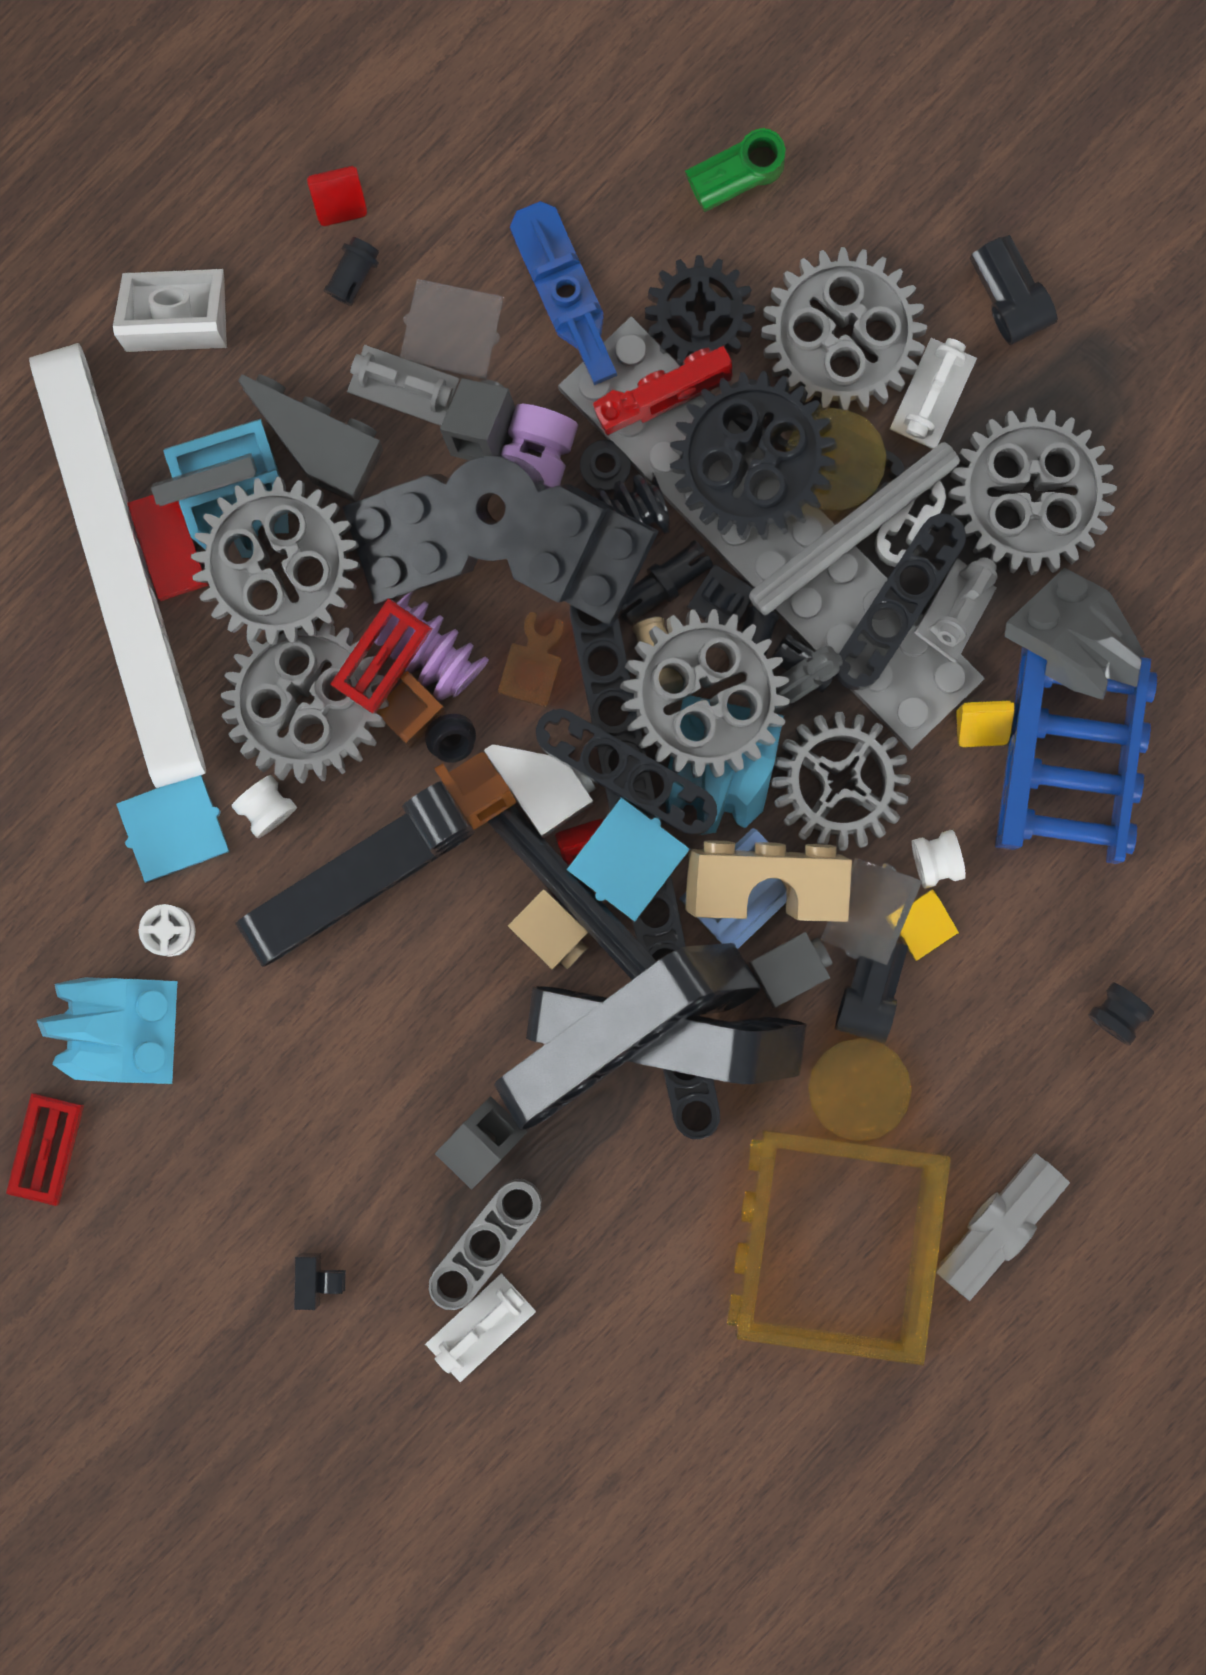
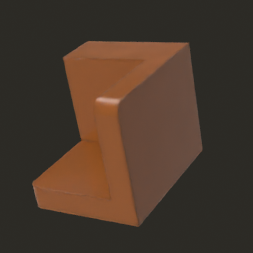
[376,671,446,748]
[434,752,517,830]

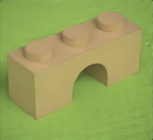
[685,840,852,922]

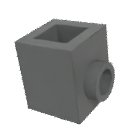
[440,378,515,460]
[749,932,833,1008]
[435,1096,527,1190]

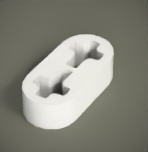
[875,481,946,567]

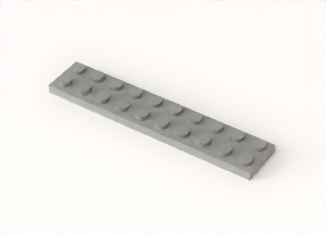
[558,316,985,751]

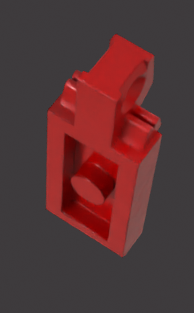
[593,346,733,436]

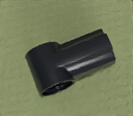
[970,235,1058,345]
[835,934,908,1044]

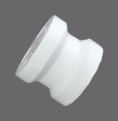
[232,775,297,838]
[912,830,966,889]
[138,904,196,957]

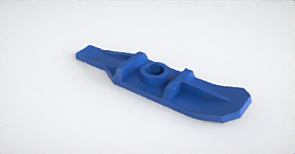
[510,201,618,386]

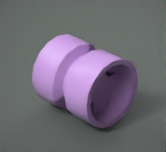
[501,404,578,489]

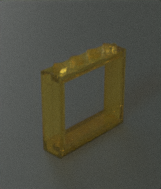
[727,1129,951,1365]

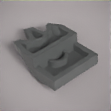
[1004,567,1145,700]

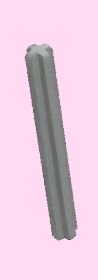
[749,442,960,615]

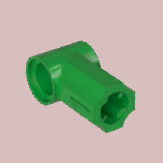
[685,128,786,213]

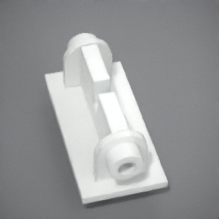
[889,338,977,449]
[425,1273,536,1382]

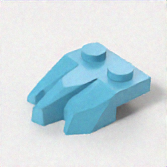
[163,418,289,558]
[665,696,784,835]
[37,977,177,1084]

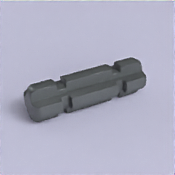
[774,646,843,714]

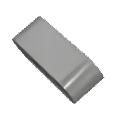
[428,1179,542,1310]

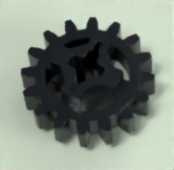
[645,255,755,366]

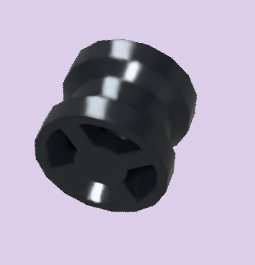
[1088,982,1154,1046]

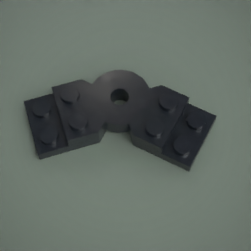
[342,455,659,625]

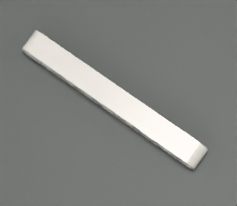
[29,343,206,788]

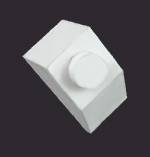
[484,744,596,838]

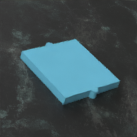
[116,775,230,883]
[567,797,690,921]

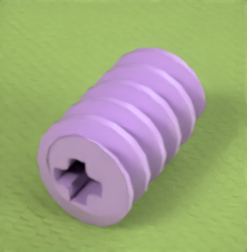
[374,591,489,701]

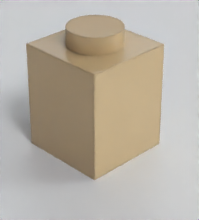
[508,889,589,970]

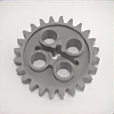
[761,247,927,415]
[948,408,1117,575]
[191,477,360,645]
[620,609,790,778]
[221,622,389,783]

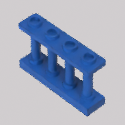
[995,647,1157,864]

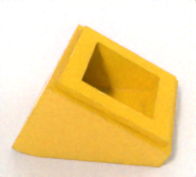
[956,701,1014,747]
[888,889,959,961]

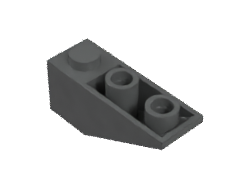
[239,374,383,503]

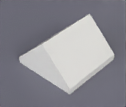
[113,269,227,352]

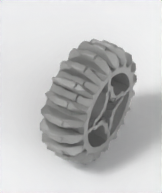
[771,712,911,851]

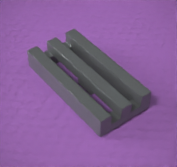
[151,453,257,506]

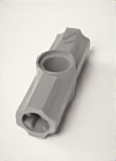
[934,1153,1070,1301]

